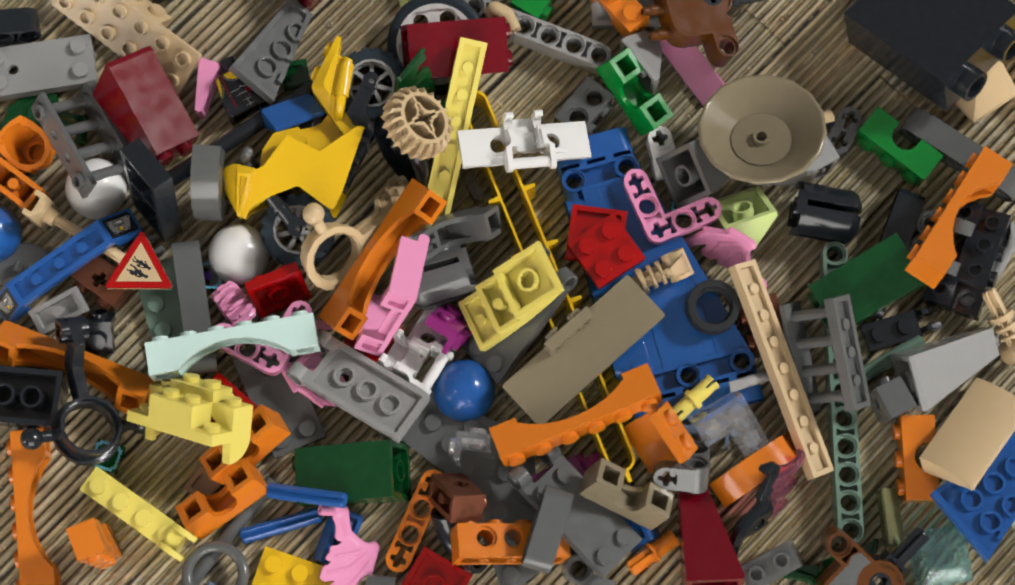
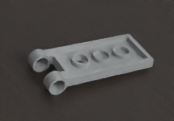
[0,34,98,101]
[286,329,431,444]

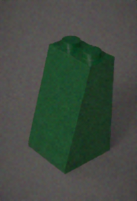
[807,232,926,331]
[292,439,411,507]

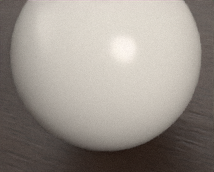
[65,158,127,219]
[208,224,270,285]

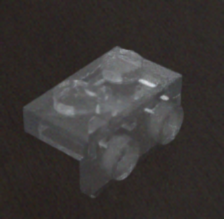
[449,428,493,466]

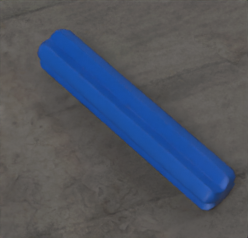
[266,483,348,508]
[240,507,322,544]

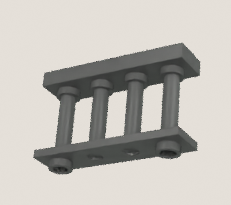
[31,80,129,199]
[779,294,871,412]

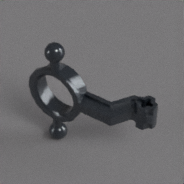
[20,315,146,466]

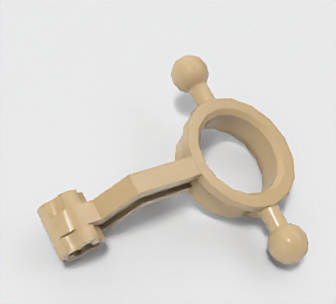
[300,175,409,291]

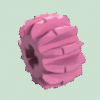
[211,281,256,326]

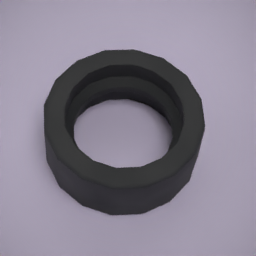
[686,280,740,335]

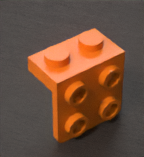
[624,401,698,474]

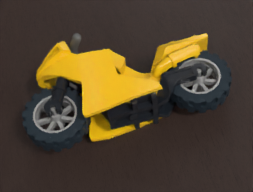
[223,36,404,268]

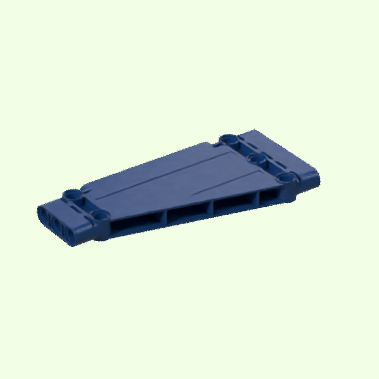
[555,127,765,423]

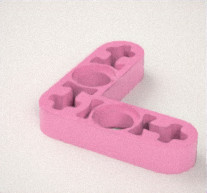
[623,169,722,245]
[215,301,313,376]

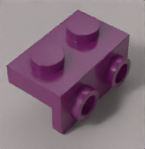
[425,305,471,355]

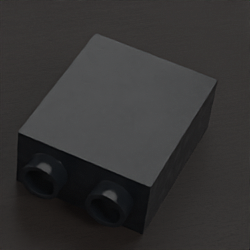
[844,0,1015,112]

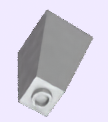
[890,327,1000,412]

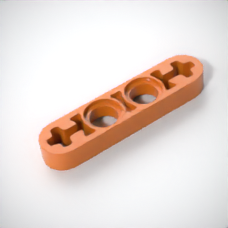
[386,469,442,573]

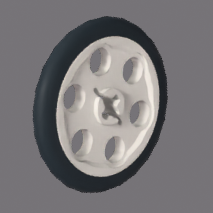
[387,0,480,95]

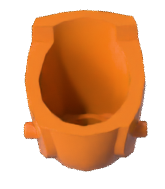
[0,115,56,175]

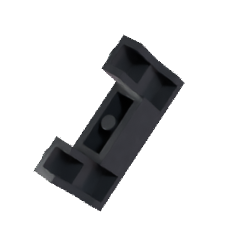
[923,202,1011,321]

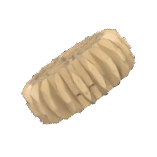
[381,85,453,161]

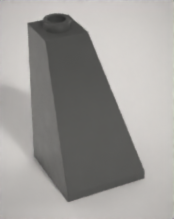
[656,138,766,209]

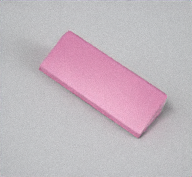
[659,40,725,107]

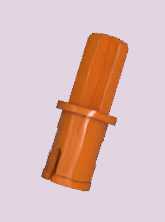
[626,530,680,575]

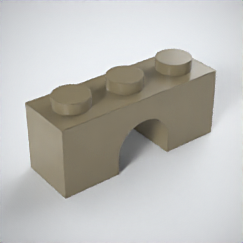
[579,458,674,530]

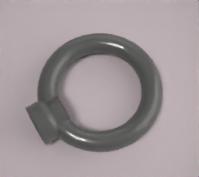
[181,541,249,585]

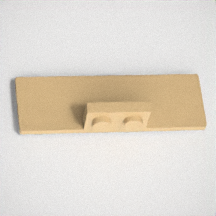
[51,0,202,96]

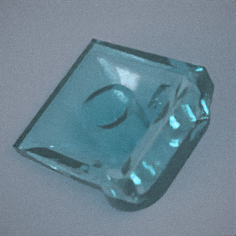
[905,525,974,585]

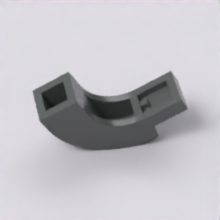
[190,144,229,221]
[408,205,505,262]

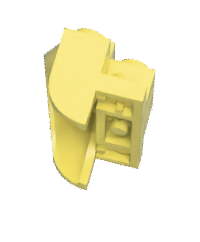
[127,373,253,465]

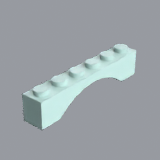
[144,310,321,382]

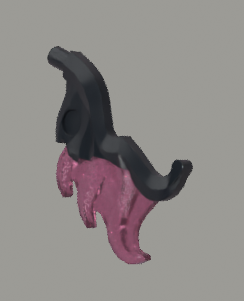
[729,449,806,557]

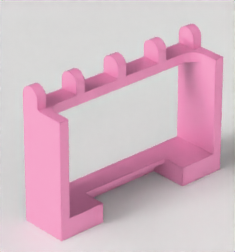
[354,234,430,357]

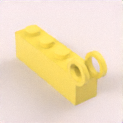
[79,466,198,562]

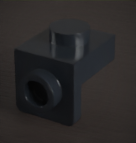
[85,309,116,353]

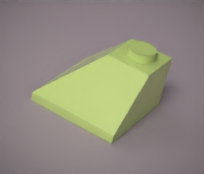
[708,186,778,246]

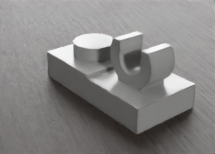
[28,286,90,335]

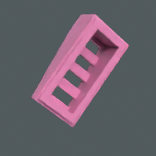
[194,57,223,120]

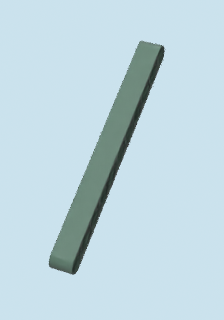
[819,241,864,544]

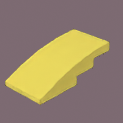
[458,241,564,352]

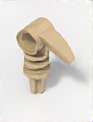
[612,247,694,294]
[982,288,1015,365]

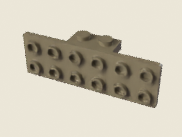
[503,275,665,424]

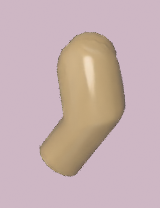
[484,1,521,34]

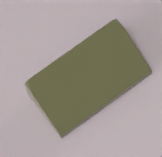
[876,488,904,547]

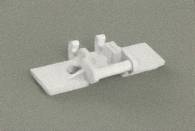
[457,110,592,173]
[378,307,454,395]

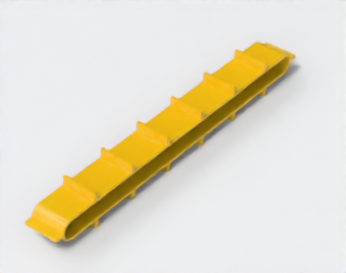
[469,90,635,486]

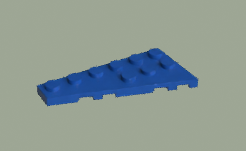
[930,432,1015,563]

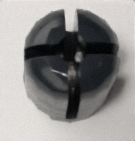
[787,181,862,244]

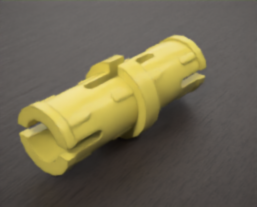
[672,374,720,422]

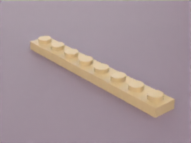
[728,259,834,480]

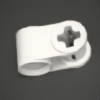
[646,126,676,182]

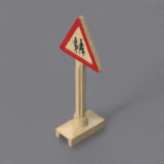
[22,189,173,290]

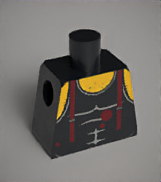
[216,56,277,126]

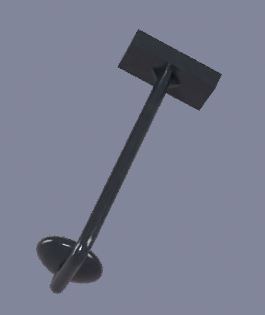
[120,56,430,243]

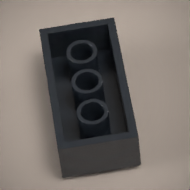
[0,365,69,430]

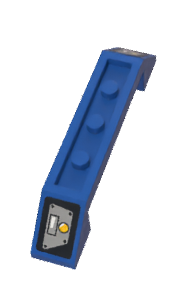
[0,208,144,323]

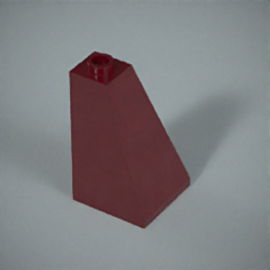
[676,488,745,585]

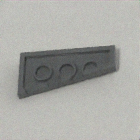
[229,0,313,105]

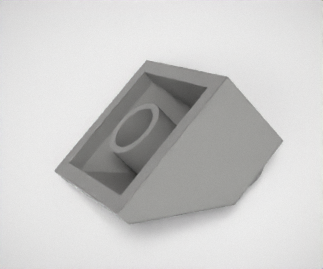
[619,30,662,95]

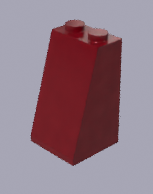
[400,17,513,78]
[92,46,199,166]

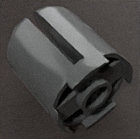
[414,243,477,310]

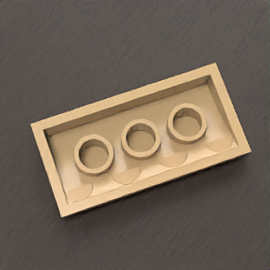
[919,377,1015,490]

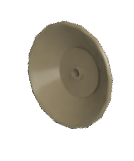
[697,74,827,185]

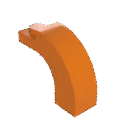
[709,432,799,508]

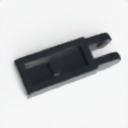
[860,305,943,353]

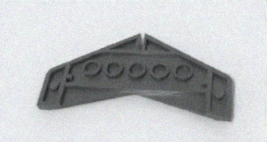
[402,393,540,585]

